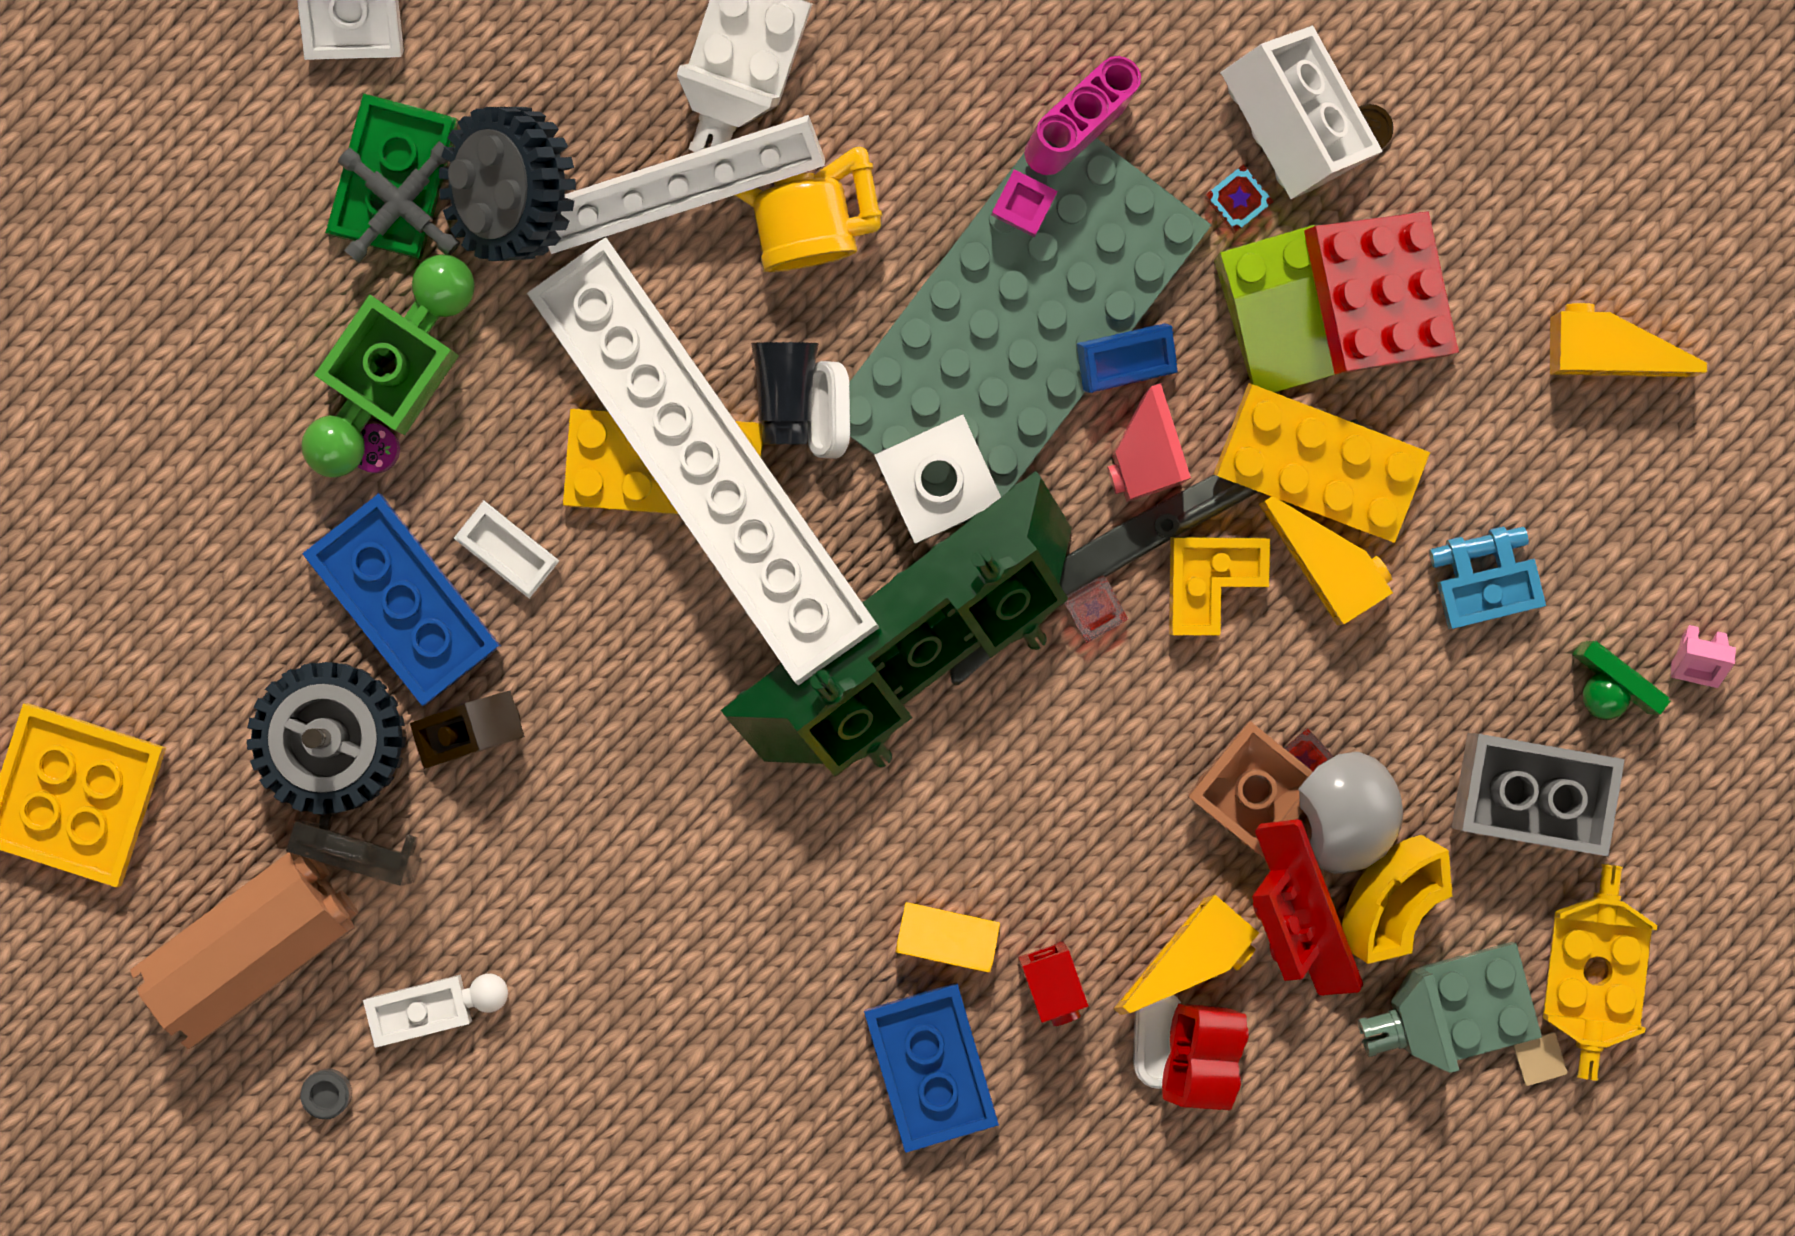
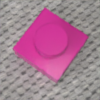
[991,169,1058,238]

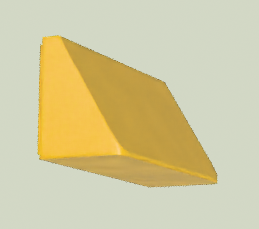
[895,902,1000,973]

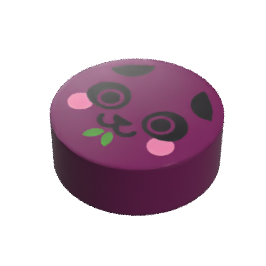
[357,424,400,473]

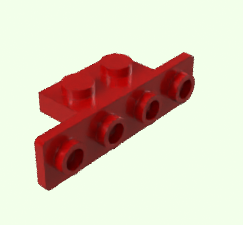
[1252,819,1364,996]

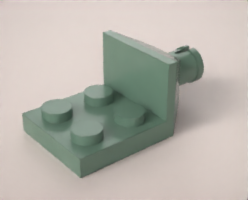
[1358,942,1542,1073]

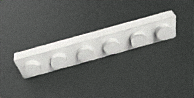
[548,115,825,254]

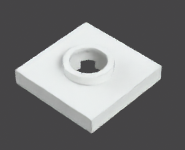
[874,415,1001,544]

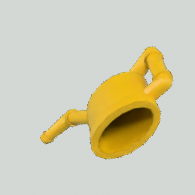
[735,147,883,272]

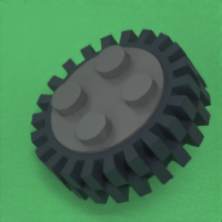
[439,107,576,261]

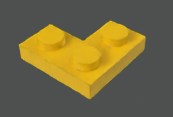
[1169,537,1270,635]

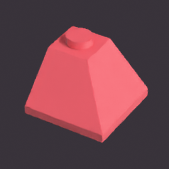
[1107,383,1191,502]

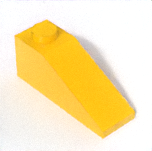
[1550,303,1707,377]
[1259,496,1393,626]
[1113,895,1259,1015]

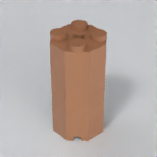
[130,850,358,1049]

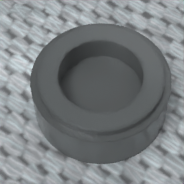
[300,1069,352,1119]

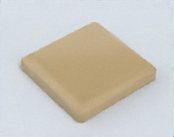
[1513,1032,1567,1086]

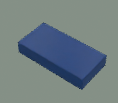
[1077,323,1178,393]

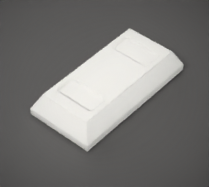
[454,501,559,599]

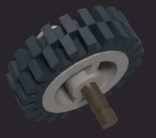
[246,662,406,814]

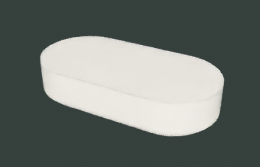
[807,361,850,459]
[1133,995,1181,1089]

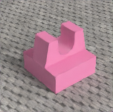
[1671,625,1736,688]

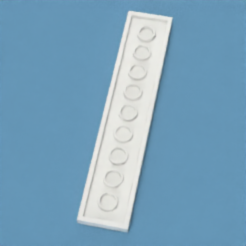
[527,237,880,685]

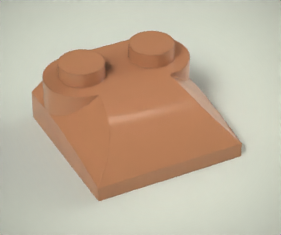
[1187,721,1313,859]

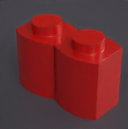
[1162,1003,1249,1111]

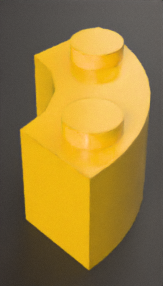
[1342,835,1453,964]

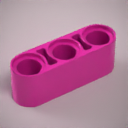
[1024,56,1141,175]

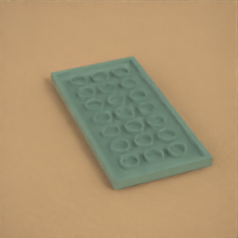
[849,138,1212,524]

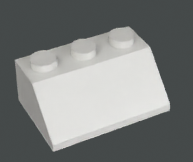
[1220,26,1383,199]

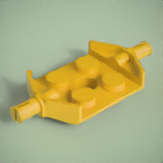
[1543,864,1658,1081]

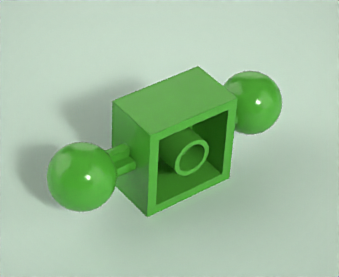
[301,254,475,477]

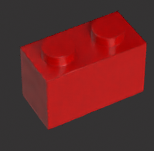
[1018,941,1089,1027]

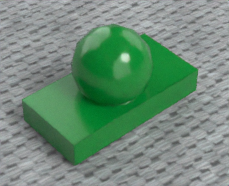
[1572,641,1671,720]

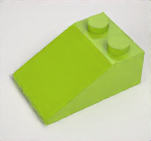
[1214,225,1337,393]

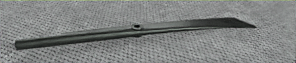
[950,419,1361,685]

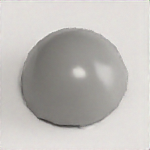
[1298,752,1404,874]

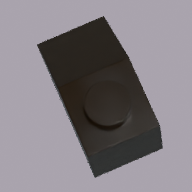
[410,691,525,769]

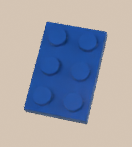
[864,983,999,1153]

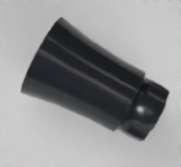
[751,342,819,444]

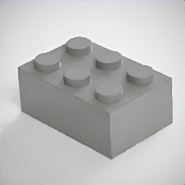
[1451,733,1625,856]

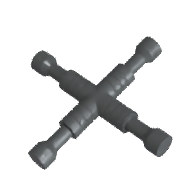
[338,141,460,263]

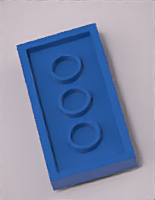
[302,493,501,706]

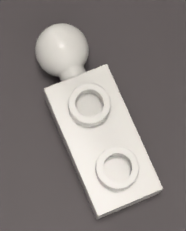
[363,974,508,1048]

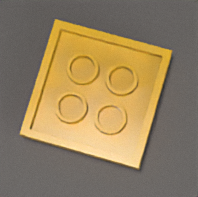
[0,703,167,887]

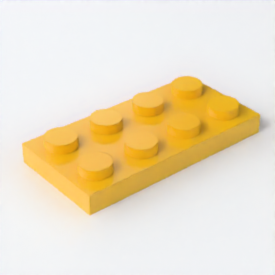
[1213,383,1430,543]
[563,409,763,515]

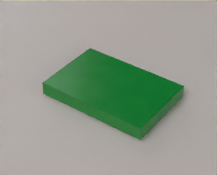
[325,93,458,260]

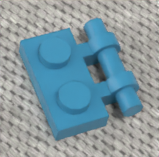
[1429,526,1546,629]

